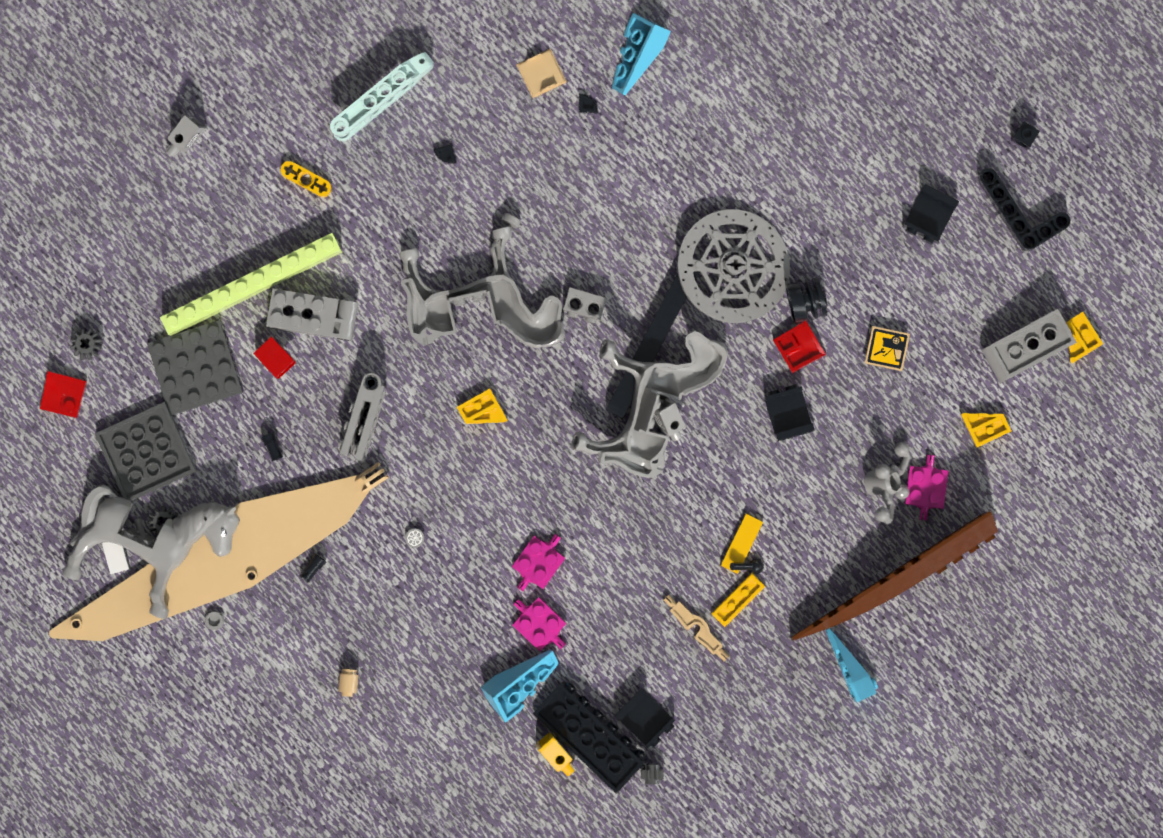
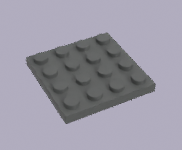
[147,320,243,416]
[95,402,196,501]

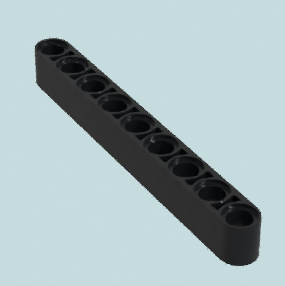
[606,264,700,419]

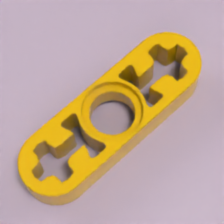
[280,161,332,197]

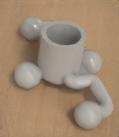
[864,442,911,524]

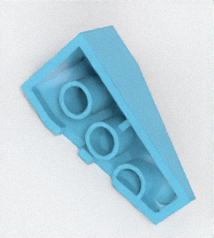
[612,13,671,95]
[825,628,878,702]
[481,649,559,723]

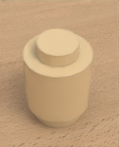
[338,669,359,697]

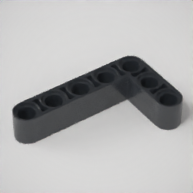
[978,168,1071,252]

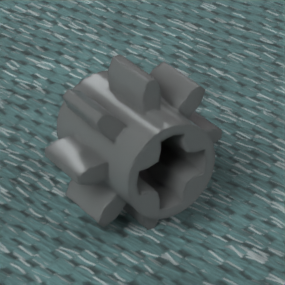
[641,764,664,784]

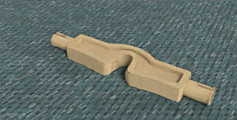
[663,595,730,662]

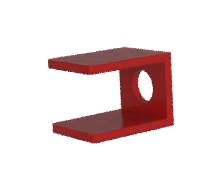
[253,336,296,379]

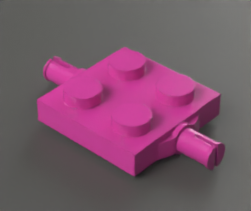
[905,455,948,521]
[512,534,566,591]
[512,597,567,651]

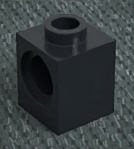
[1011,121,1040,150]

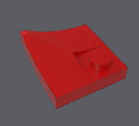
[773,321,826,374]
[39,371,87,418]

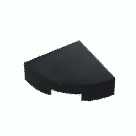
[579,94,598,114]
[433,144,457,164]

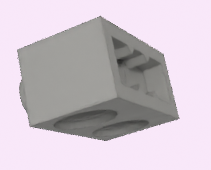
[563,288,607,324]

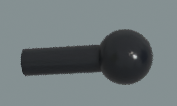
[730,559,764,574]

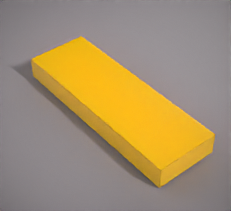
[721,514,763,574]
[711,573,765,627]

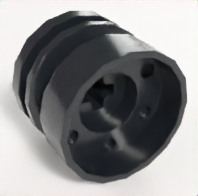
[786,277,827,324]

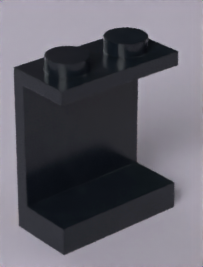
[903,184,959,245]
[764,384,815,442]
[615,688,675,748]

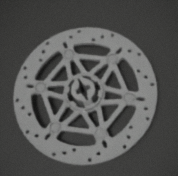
[677,209,790,323]

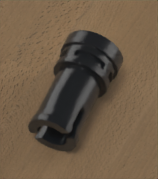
[260,432,283,462]
[299,553,327,583]

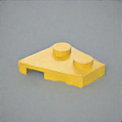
[1067,312,1103,363]
[457,389,508,424]
[960,413,1012,448]

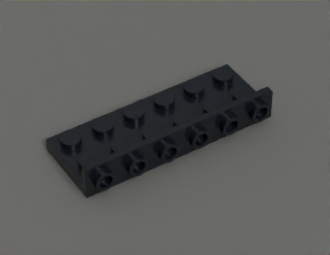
[533,681,648,794]

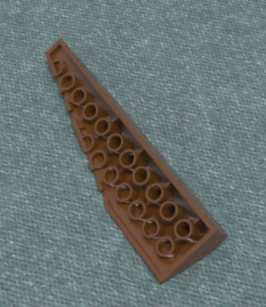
[790,511,998,641]

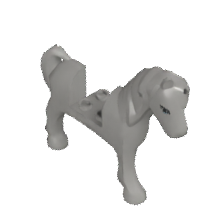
[400,227,565,351]
[571,331,729,478]
[62,484,240,619]

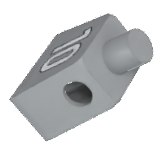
[165,115,207,158]
[653,395,685,441]

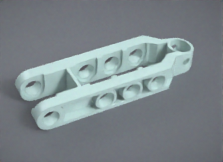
[330,52,434,141]

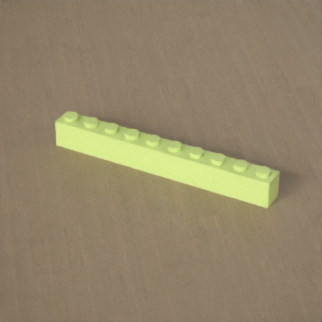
[160,233,342,336]

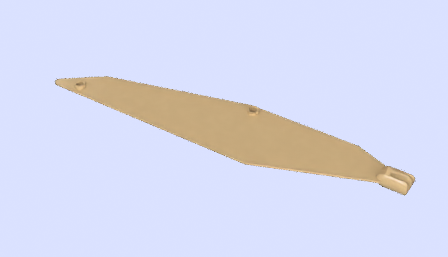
[49,462,389,641]

